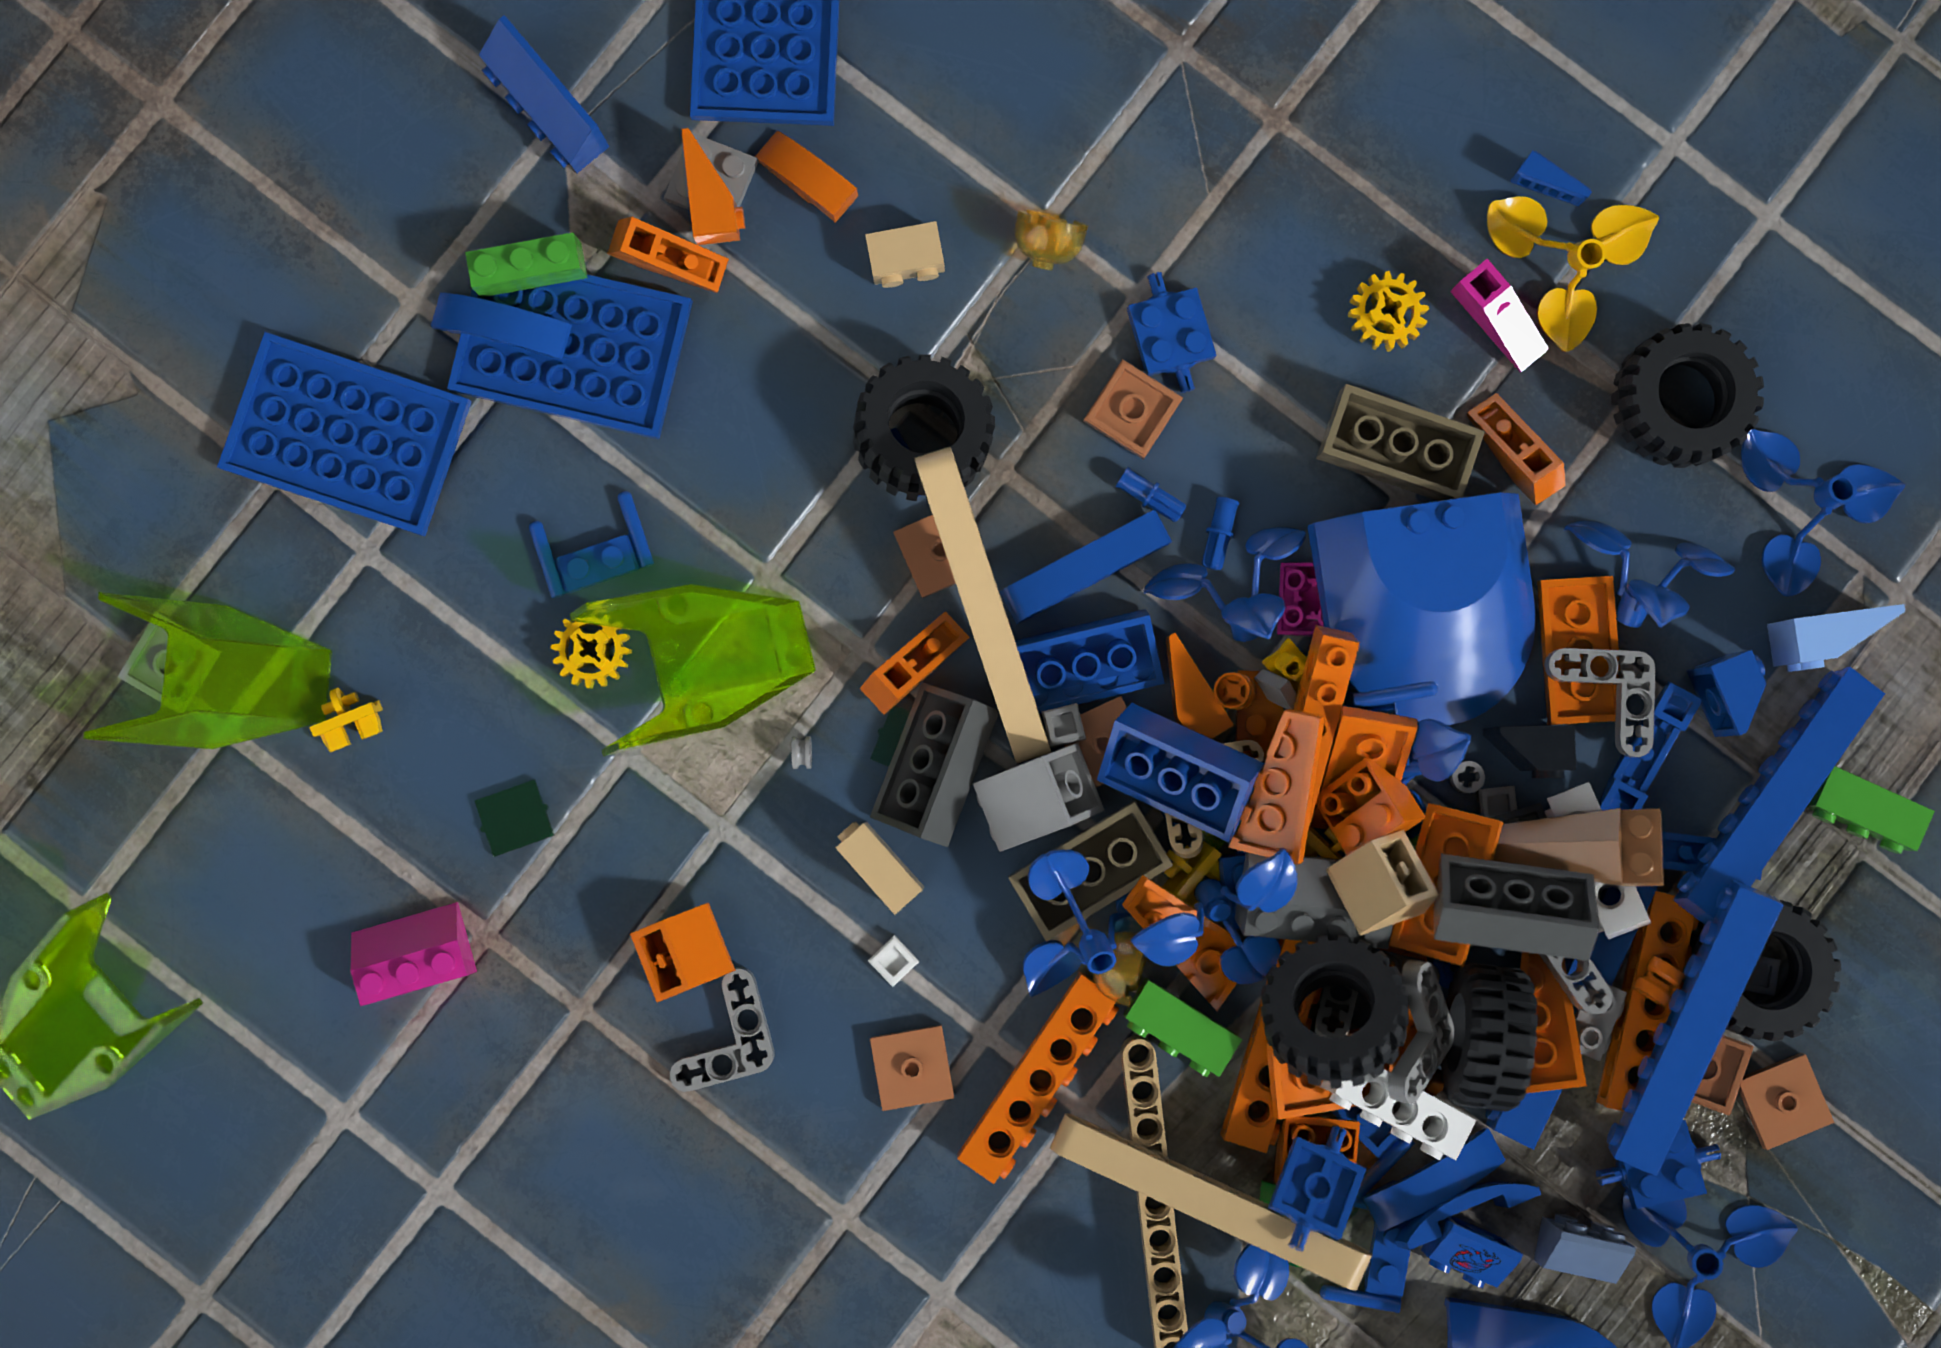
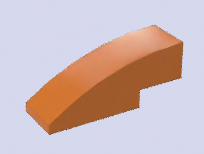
[755,130,859,223]

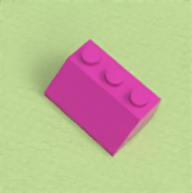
[351,902,477,1006]

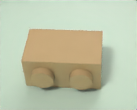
[865,221,945,288]

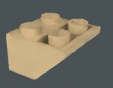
[1326,830,1439,936]

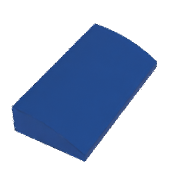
[1015,609,1165,714]

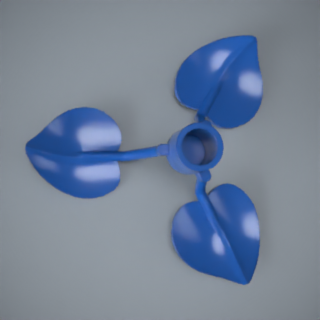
[1741,429,1906,597]
[1564,521,1735,628]
[1144,527,1306,642]
[1343,690,1471,839]
[1131,848,1297,984]
[1023,850,1144,997]
[1622,1189,1798,1348]
[1174,1243,1308,1348]

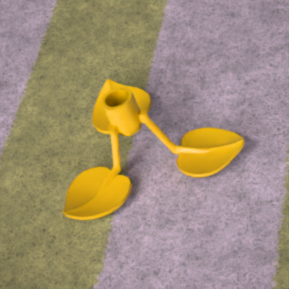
[1487,196,1659,352]

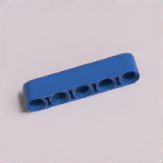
[999,510,1172,624]

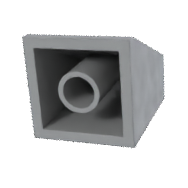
[973,743,1105,852]

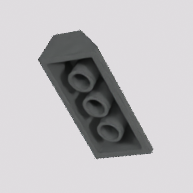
[870,682,999,847]
[1234,852,1393,950]
[1433,854,1600,961]

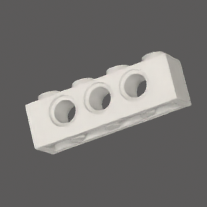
[1545,782,1652,940]
[1320,1069,1476,1160]

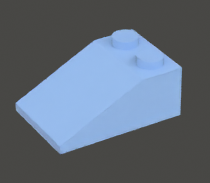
[1767,604,1905,672]

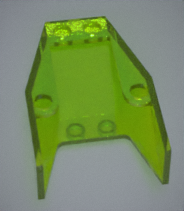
[570,584,816,757]
[83,592,332,749]
[0,892,203,1120]

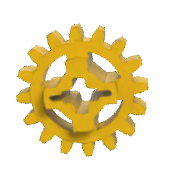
[1348,271,1429,352]
[550,609,632,689]

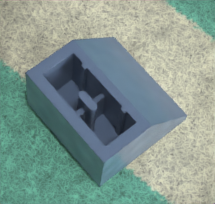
[1534,1214,1636,1284]

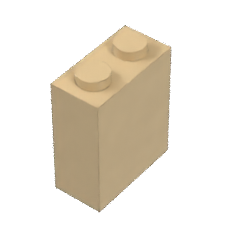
[836,822,925,915]

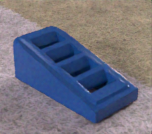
[1510,150,1592,207]

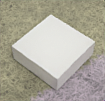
[868,935,919,987]

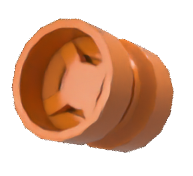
[1213,672,1257,710]
[1632,955,1686,1007]

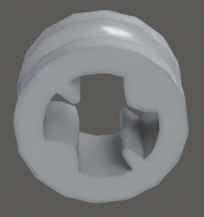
[791,736,812,769]
[1449,761,1485,793]

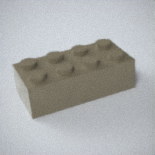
[1316,384,1485,501]
[1008,802,1173,942]

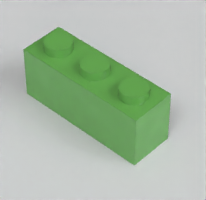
[465,232,588,298]
[1807,766,1935,854]
[1123,977,1243,1077]

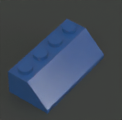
[479,15,610,173]
[1097,703,1265,842]

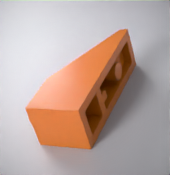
[681,128,745,245]
[607,217,729,293]
[1467,393,1566,505]
[860,611,970,715]
[1166,632,1234,739]

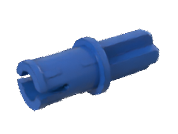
[1116,467,1186,522]
[1202,497,1240,570]

